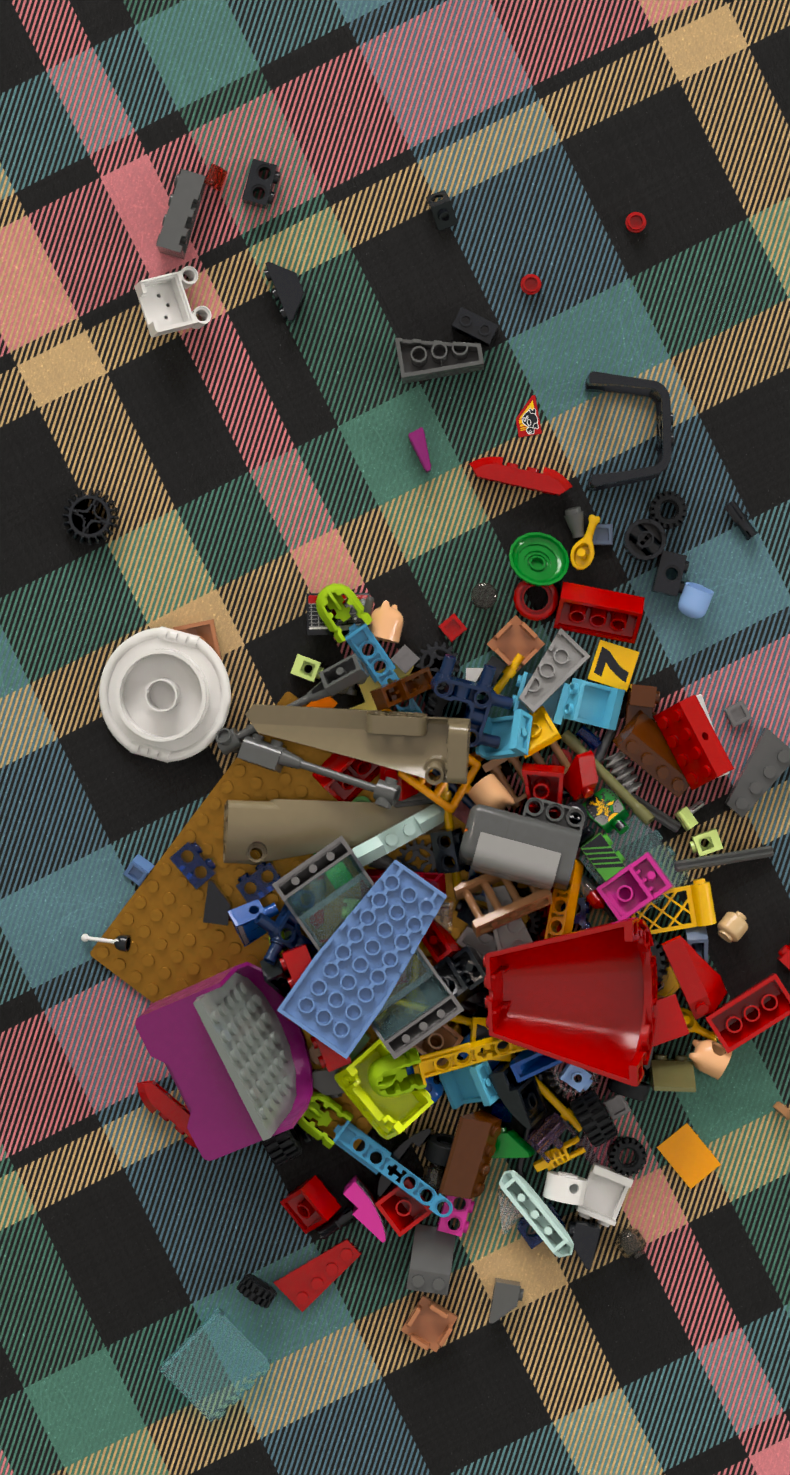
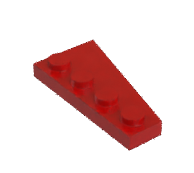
[273,1238,361,1312]

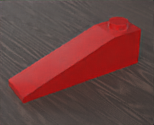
[661,935,727,1020]

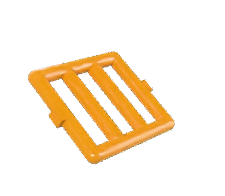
[398,754,482,813]

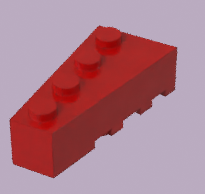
[522,763,565,819]

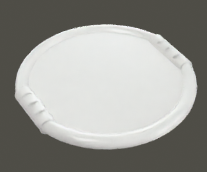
[99,626,231,763]

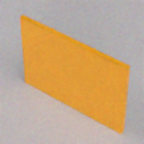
[657,1123,721,1189]

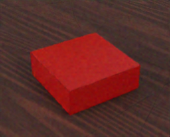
[438,613,467,642]

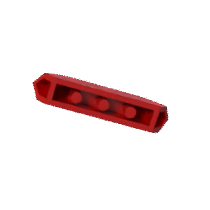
[469,456,573,496]
[137,1080,198,1149]

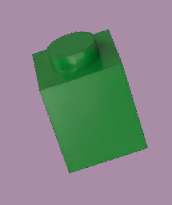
[492,1126,535,1158]

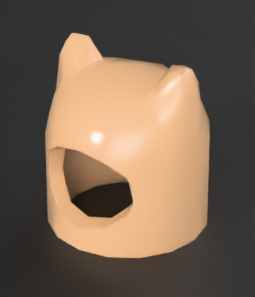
[369,600,404,644]
[468,773,515,810]
[689,1039,732,1080]

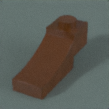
[370,667,433,711]

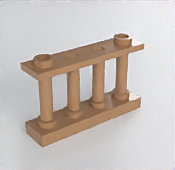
[481,741,571,809]
[454,874,552,937]

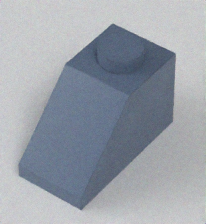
[685,926,708,962]

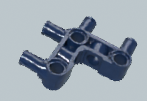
[430,654,513,749]
[254,877,319,965]

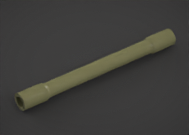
[561,730,655,826]

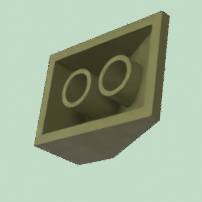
[648,1054,696,1092]

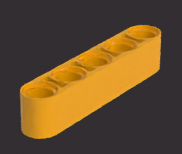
[544,858,583,939]

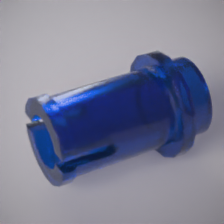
[576,725,602,751]

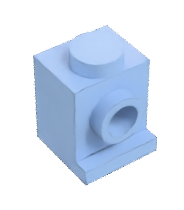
[559,1063,593,1092]

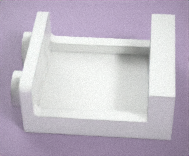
[575,1162,634,1227]

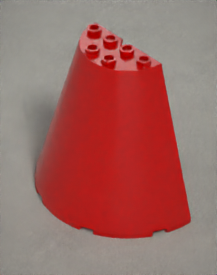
[483,917,658,1087]

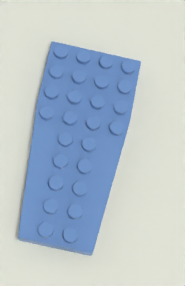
[277,860,447,1059]

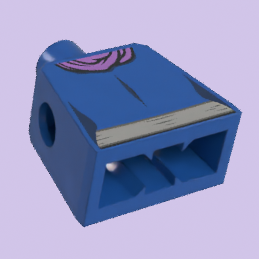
[227,900,279,947]

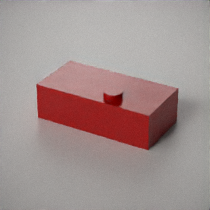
[652,994,690,1047]

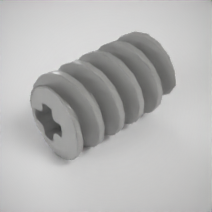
[602,752,642,798]

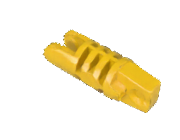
[533,1136,586,1172]

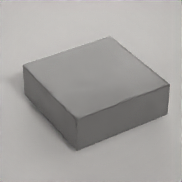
[391,645,420,674]
[724,700,752,728]
[603,1094,631,1121]

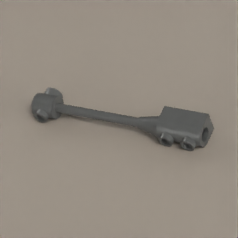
[215,653,369,755]
[237,733,401,809]

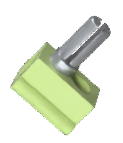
[674,800,705,831]

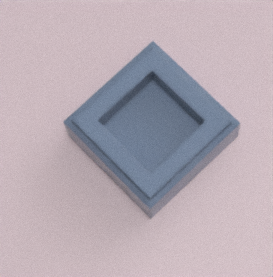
[592,524,613,545]

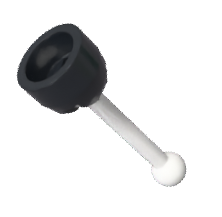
[81,934,131,952]

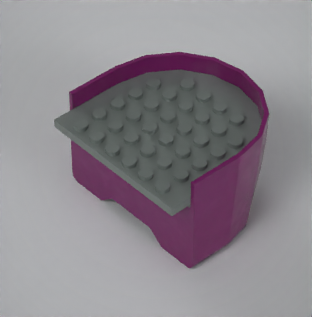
[135,962,313,1161]

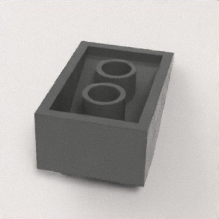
[406,1223,456,1296]

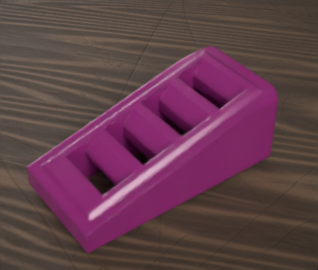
[408,427,431,473]

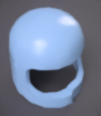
[678,581,714,619]

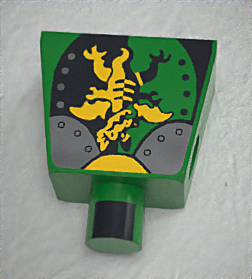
[582,785,629,835]

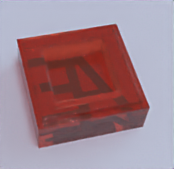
[204,164,227,191]

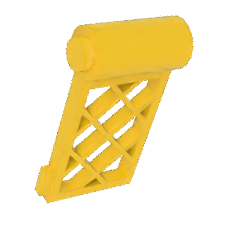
[631,878,717,934]

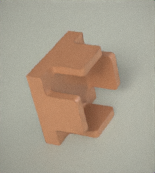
[486,615,545,672]
[401,1294,458,1352]

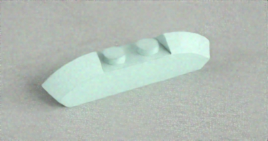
[352,804,445,866]
[499,1170,574,1258]

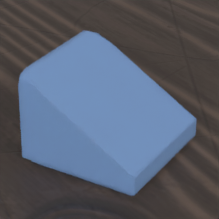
[123,854,154,886]

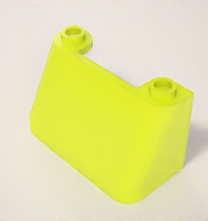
[334,1038,434,1140]

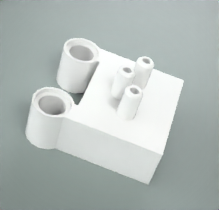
[134,266,212,338]

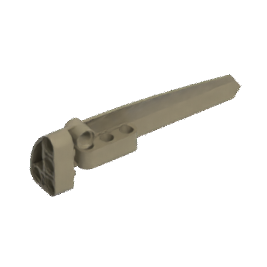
[245,704,471,785]
[223,799,445,865]

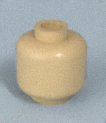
[717,911,748,943]

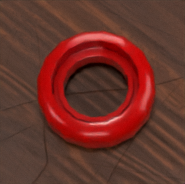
[513,580,559,621]

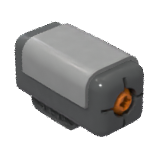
[459,797,585,891]

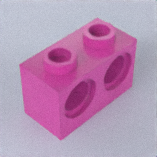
[436,1195,475,1237]

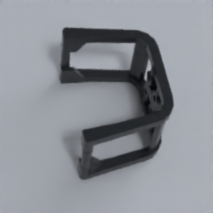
[585,371,674,492]

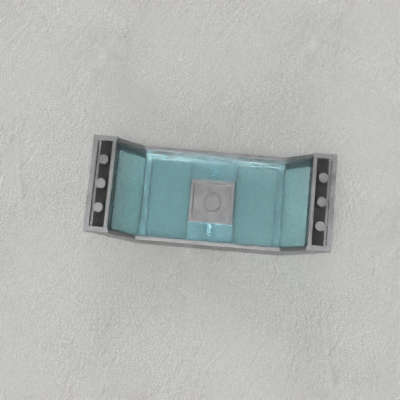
[272,835,464,1059]

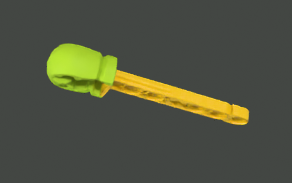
[368,1037,527,1097]

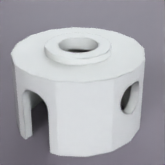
[543,1171,588,1205]

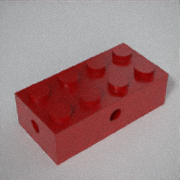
[653,695,734,790]

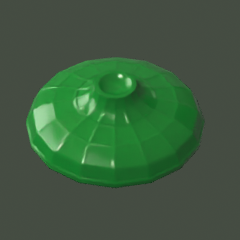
[509,532,569,586]

